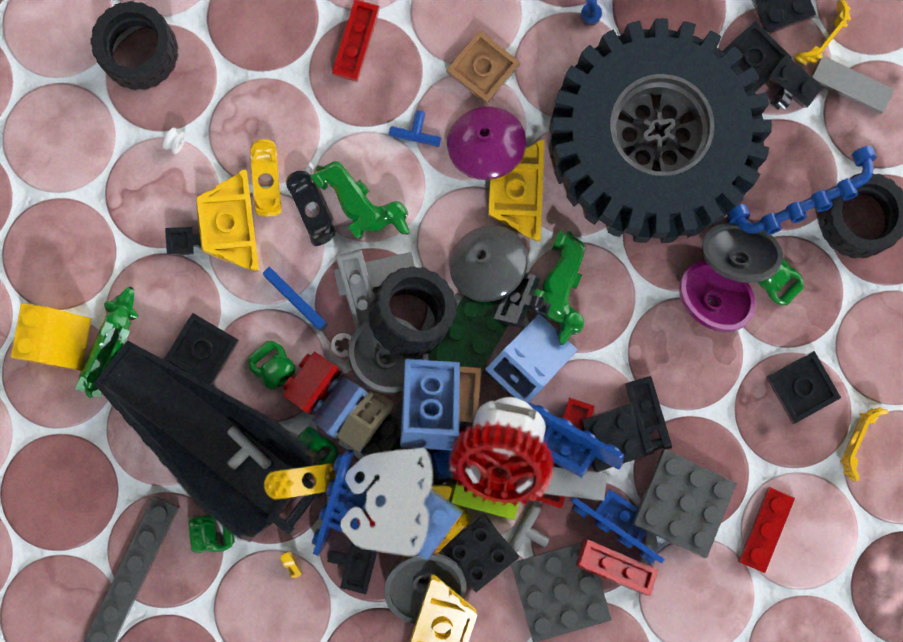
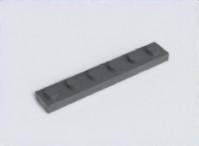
[84,496,180,642]

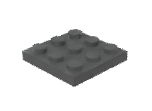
[632,449,737,558]
[511,542,612,642]

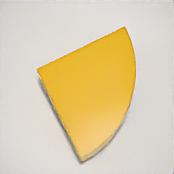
[280,550,303,579]

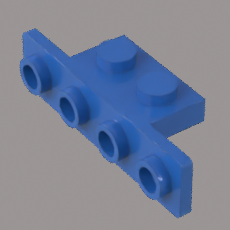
[528,403,624,478]
[312,449,372,556]
[569,489,665,564]

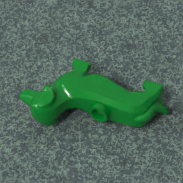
[311,161,410,240]
[534,231,586,345]
[75,287,138,398]

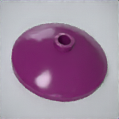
[447,107,526,180]
[679,261,756,332]

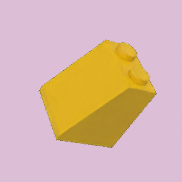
[11,303,92,371]

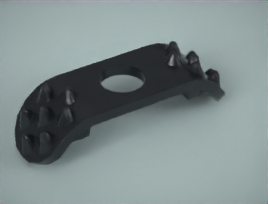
[286,171,336,246]

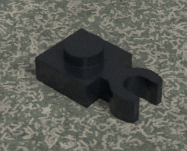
[165,227,201,256]

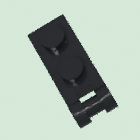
[625,376,672,456]

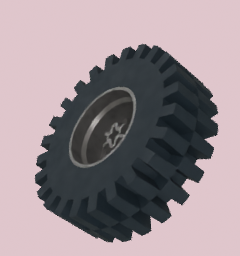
[549,18,772,243]

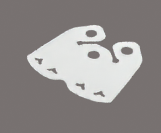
[341,448,432,556]

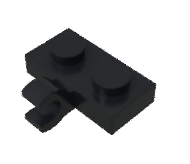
[766,54,823,110]
[494,273,551,328]
[327,542,378,594]

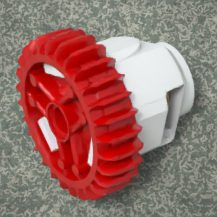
[450,397,554,507]

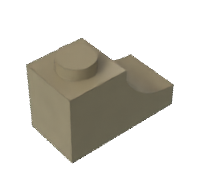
[337,390,395,452]

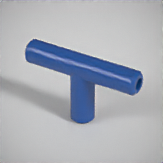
[388,110,441,147]

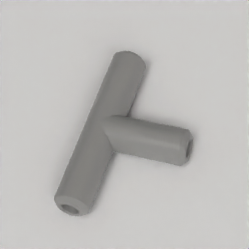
[227,426,271,470]
[510,504,550,553]

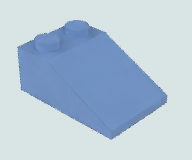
[400,359,460,450]
[312,376,368,439]
[363,481,463,560]

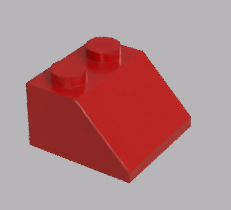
[283,351,343,415]

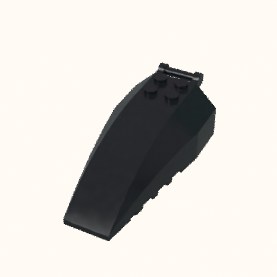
[93,340,323,542]

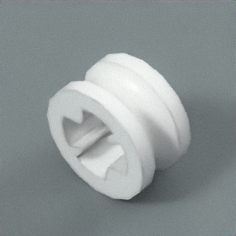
[163,128,186,155]
[331,333,352,358]

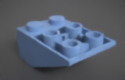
[484,314,578,404]

